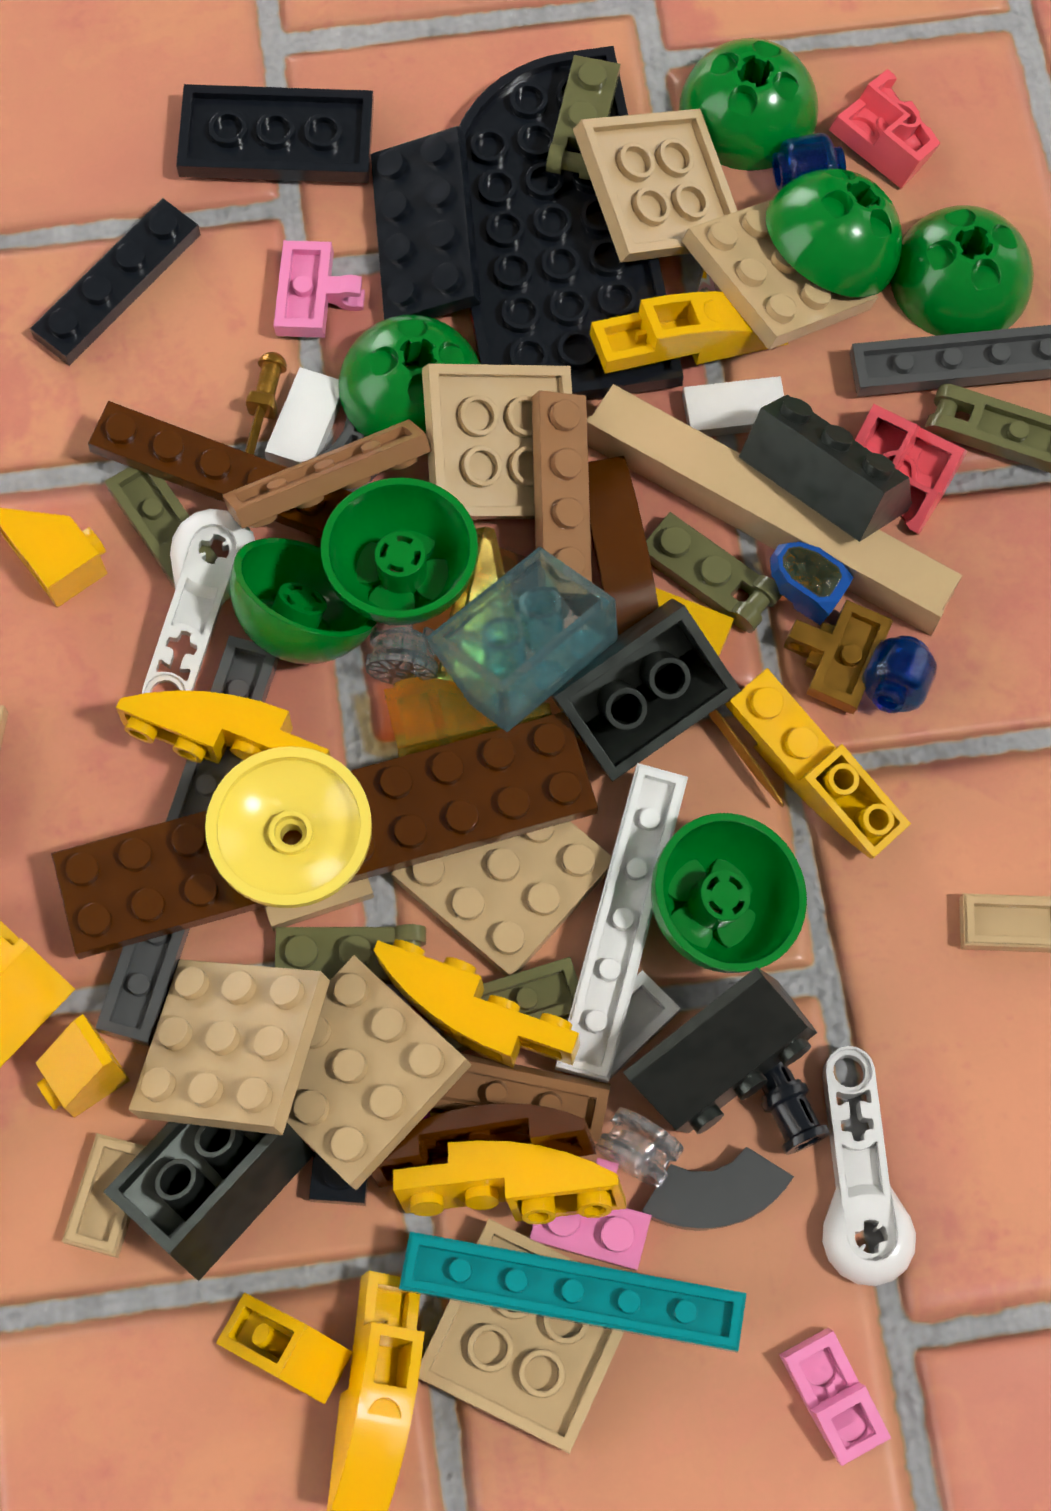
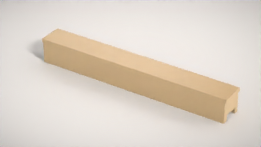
[587,384,963,636]

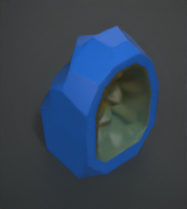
[770,542,854,625]

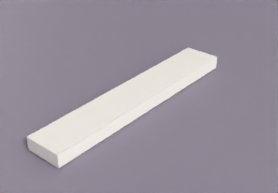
[555,763,688,1083]

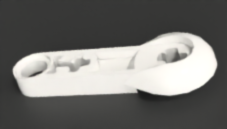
[142,508,255,694]
[822,1046,916,1286]

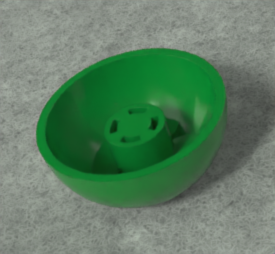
[679,38,818,171]
[766,168,902,297]
[890,205,1034,336]
[338,315,480,455]
[321,477,478,625]
[230,538,377,664]
[651,813,807,973]

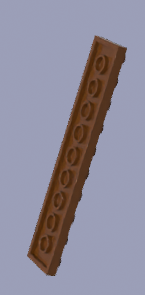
[51,712,598,959]

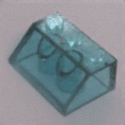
[427,546,618,732]

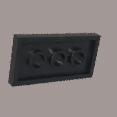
[176,84,374,183]
[371,126,481,320]

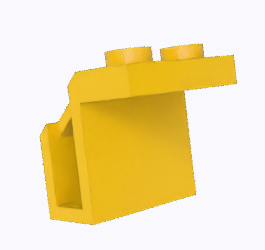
[0,921,75,1068]

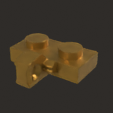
[784,600,893,714]

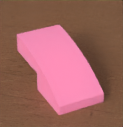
[779,1328,891,1466]

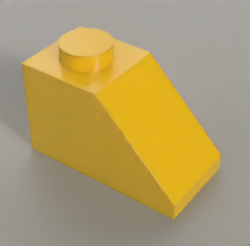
[0,508,108,608]
[36,1014,130,1118]
[216,1292,353,1405]

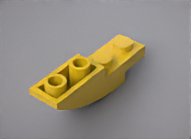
[590,291,788,374]
[725,668,911,859]
[116,690,330,764]
[374,939,580,1068]
[393,1140,627,1225]
[327,1270,425,1511]

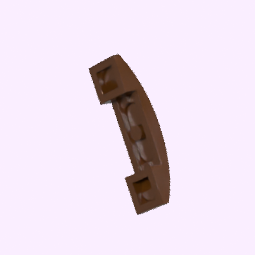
[588,456,659,641]
[372,1103,596,1187]

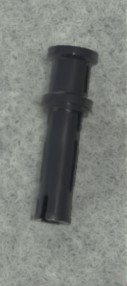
[761,1062,830,1155]

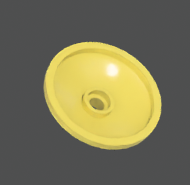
[205,746,372,908]

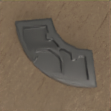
[642,1147,794,1231]

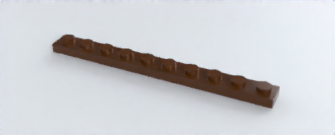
[88,401,574,629]

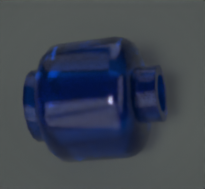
[772,133,846,191]
[862,636,937,713]

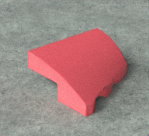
[829,69,940,189]
[855,404,967,534]

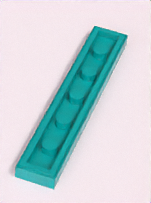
[399,1232,747,1353]

